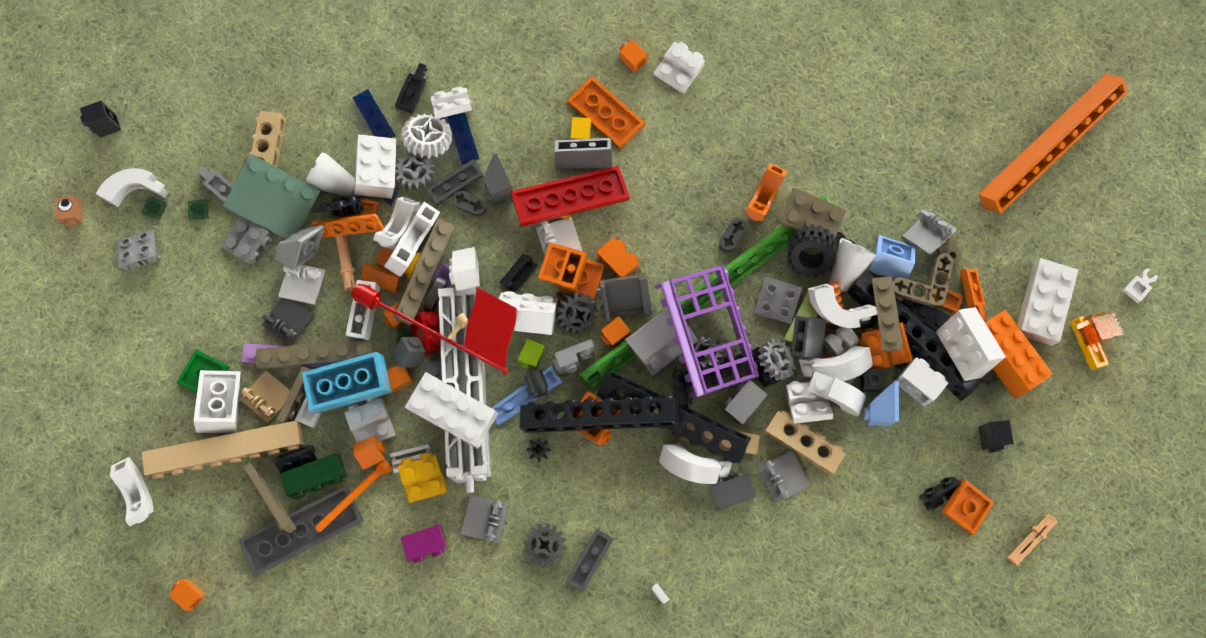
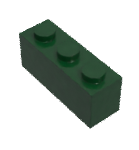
[280,453,347,499]

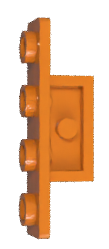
[311,212,384,238]

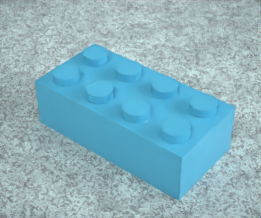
[302,352,392,413]

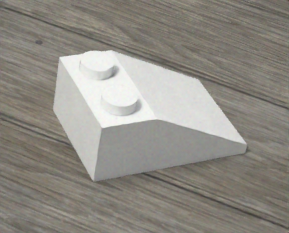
[194,370,241,433]

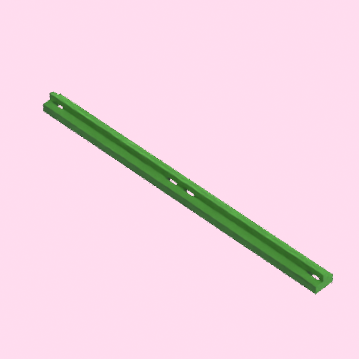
[580,196,828,391]

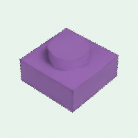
[432,263,451,288]

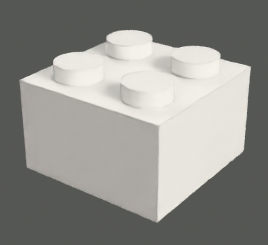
[894,358,948,407]

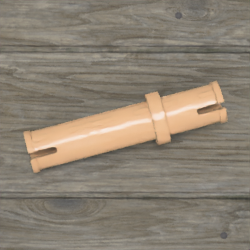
[335,235,356,291]
[1007,514,1058,566]

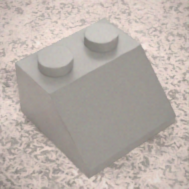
[275,225,325,271]

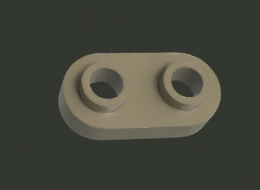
[937,235,961,266]

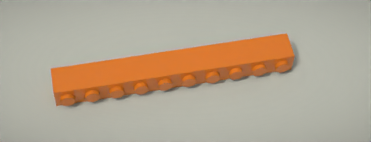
[978,74,1128,214]

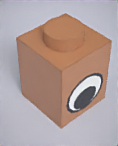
[56,196,83,227]

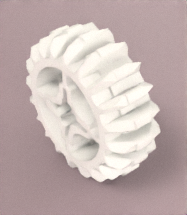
[401,112,452,159]

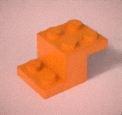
[538,242,605,301]

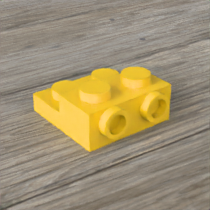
[397,452,448,503]

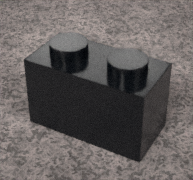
[80,100,121,138]
[978,420,1014,453]

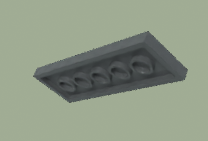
[238,485,364,576]

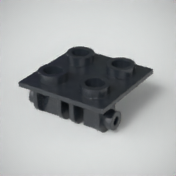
[313,195,365,217]

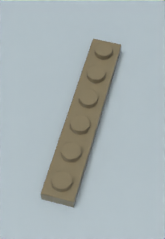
[392,218,454,326]
[256,340,374,369]

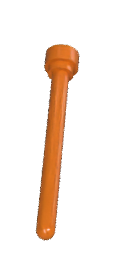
[315,460,393,532]

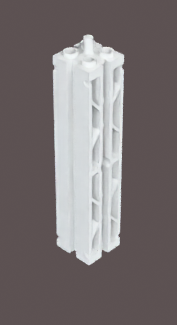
[438,287,491,493]

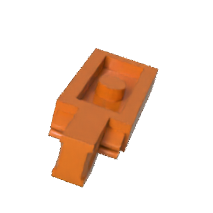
[960,268,986,320]

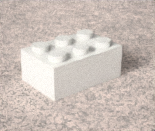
[354,135,396,199]
[499,291,558,335]
[936,307,1006,381]

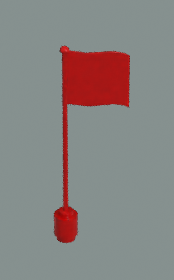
[351,284,517,375]

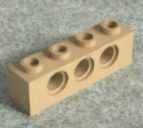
[248,111,286,167]
[764,411,846,475]

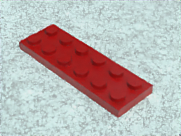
[511,166,630,227]

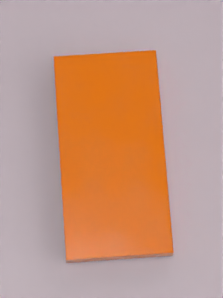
[567,76,645,150]

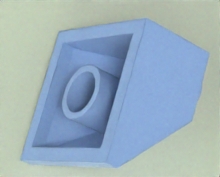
[863,381,899,426]

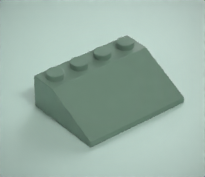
[223,154,320,239]

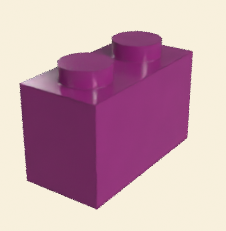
[400,525,448,563]

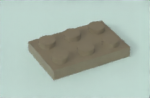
[779,187,846,237]

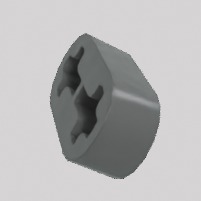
[452,191,487,216]
[719,219,746,252]
[423,276,448,312]

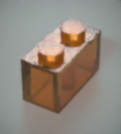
[1076,311,1125,347]

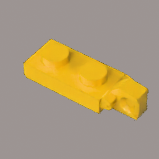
[1070,316,1109,370]

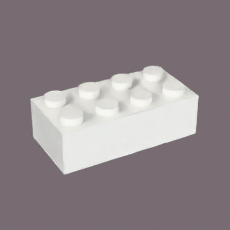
[1017,258,1078,346]
[405,372,498,449]

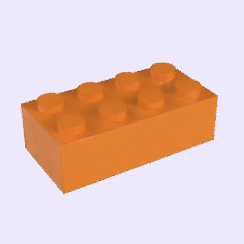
[985,310,1053,399]

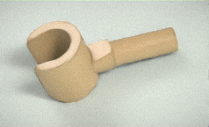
[448,313,468,340]

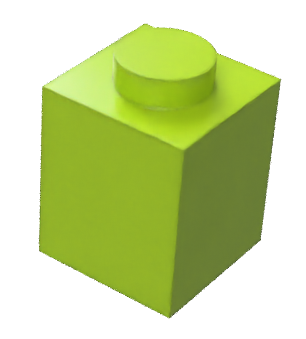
[518,339,546,370]

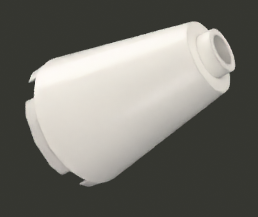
[306,153,357,197]
[829,238,876,294]

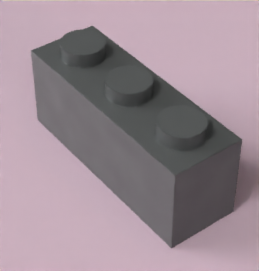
[554,138,612,170]

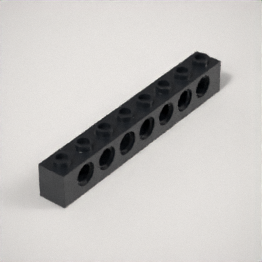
[847,271,983,401]
[597,371,751,463]
[519,395,679,433]

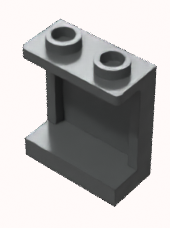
[597,273,652,322]

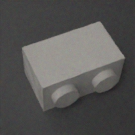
[723,380,768,426]

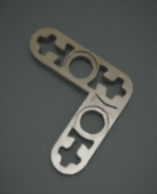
[893,253,953,308]

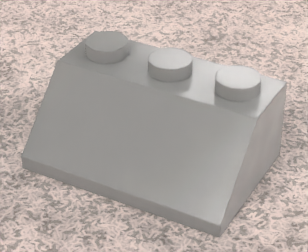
[625,308,698,376]

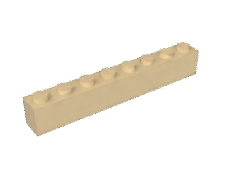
[142,420,305,479]

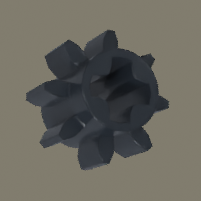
[526,437,551,463]

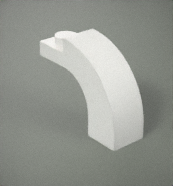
[96,168,169,207]
[373,197,420,250]
[808,284,877,328]
[799,346,873,381]
[807,371,866,417]
[659,443,732,484]
[110,457,153,526]

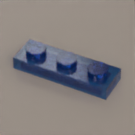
[353,89,396,138]
[447,112,480,164]

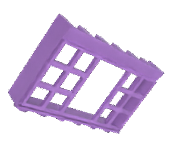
[654,265,759,398]

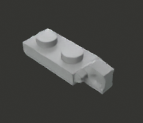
[196,166,233,202]

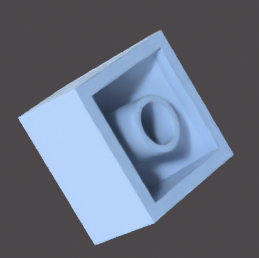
[869,235,915,280]

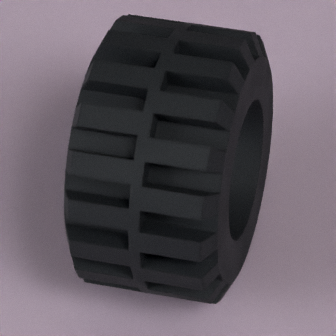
[787,224,837,277]

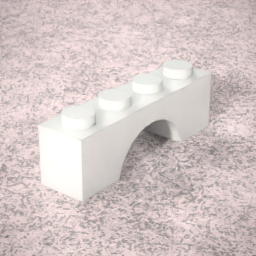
[384,202,440,277]

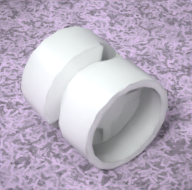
[823,327,860,357]

